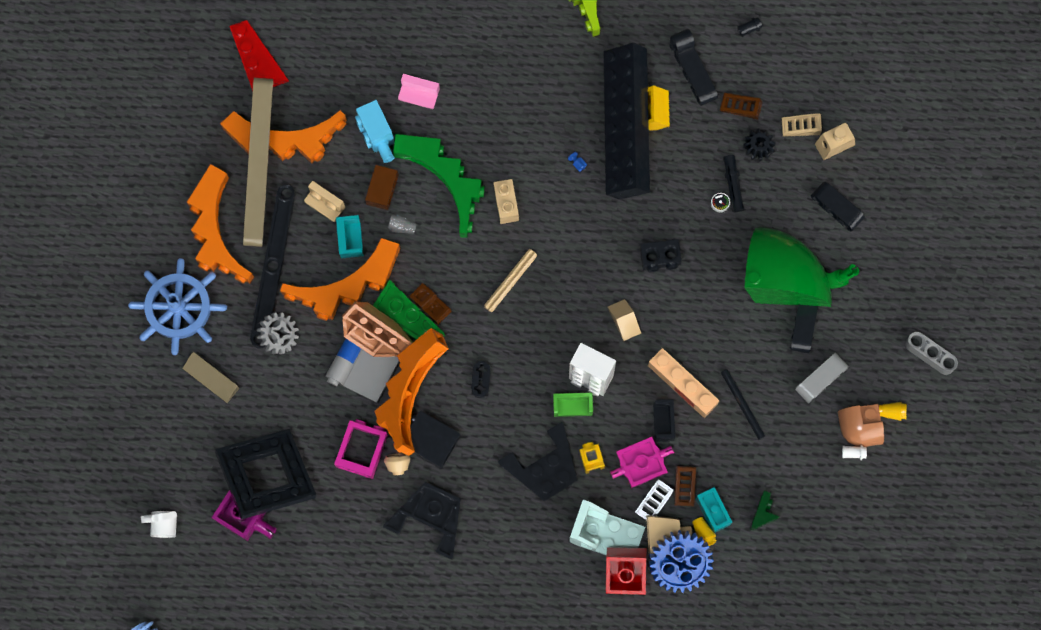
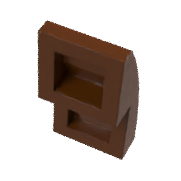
[409,283,452,325]

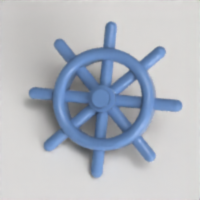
[128,258,227,355]

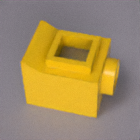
[579,442,605,474]

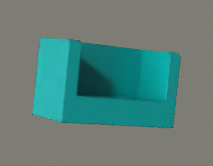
[336,215,363,258]
[695,487,732,533]

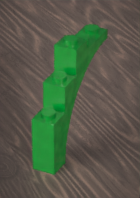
[393,134,485,238]

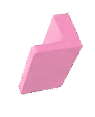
[398,74,440,109]

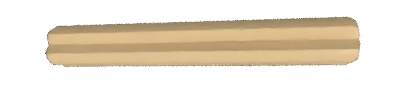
[484,249,537,312]

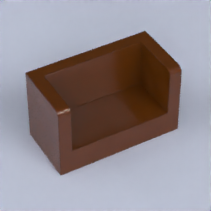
[365,165,399,210]

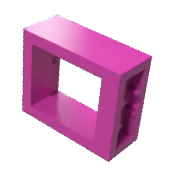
[334,419,388,479]

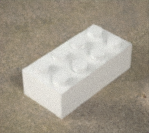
[569,343,616,396]

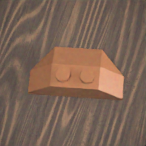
[342,302,413,357]

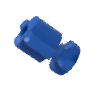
[568,152,587,172]

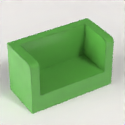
[553,393,593,417]

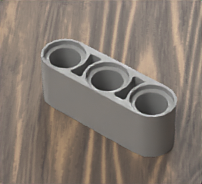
[905,332,958,375]
[795,353,849,404]

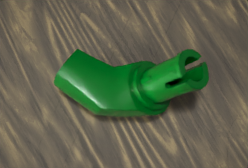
[825,264,859,289]

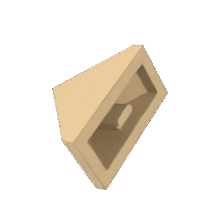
[608,299,641,341]

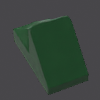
[750,490,780,531]

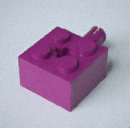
[212,490,277,541]

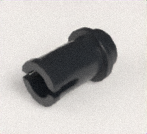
[737,17,762,37]

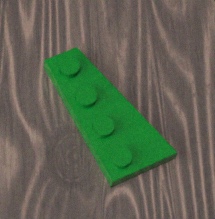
[373,280,445,340]

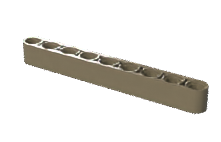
[243,78,273,247]

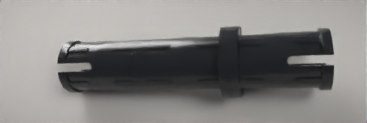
[723,155,744,213]

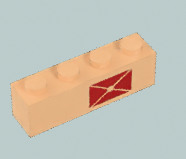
[648,348,719,418]

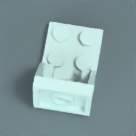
[570,500,645,555]

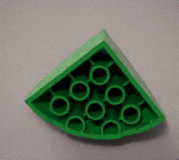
[744,227,831,307]

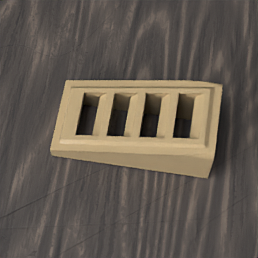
[782,113,822,136]

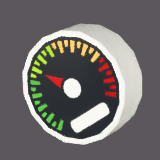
[711,193,730,213]

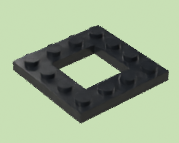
[215,429,316,520]

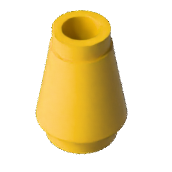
[879,402,907,421]
[692,517,717,546]

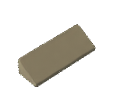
[182,352,239,403]

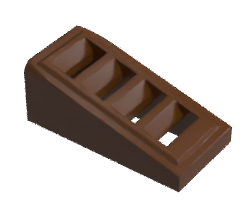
[720,93,762,120]
[674,465,696,506]

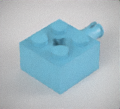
[355,100,394,163]

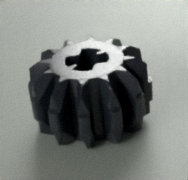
[743,128,776,161]

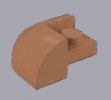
[838,404,884,447]

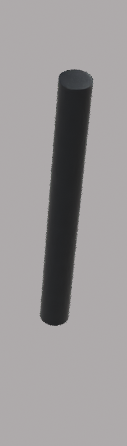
[721,369,765,440]

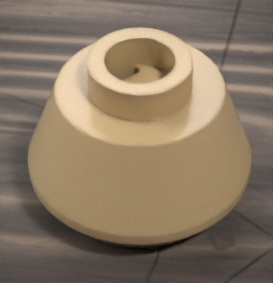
[384,453,410,475]

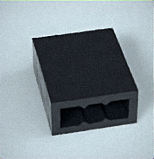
[410,411,461,469]

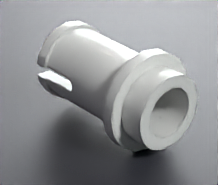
[842,445,867,460]

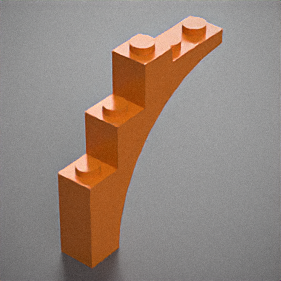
[220,110,347,164]
[187,164,254,284]
[280,238,400,321]
[374,328,449,456]

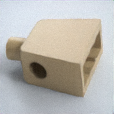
[815,123,855,160]
[646,515,692,554]

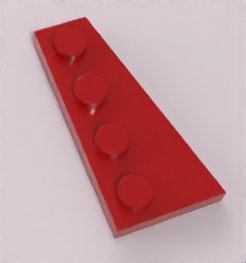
[229,20,289,91]

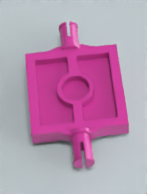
[610,437,674,488]

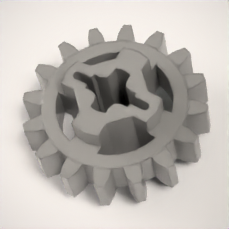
[257,313,299,354]

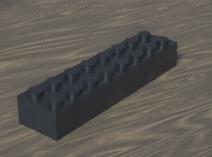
[604,43,650,199]

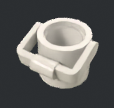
[141,511,177,538]

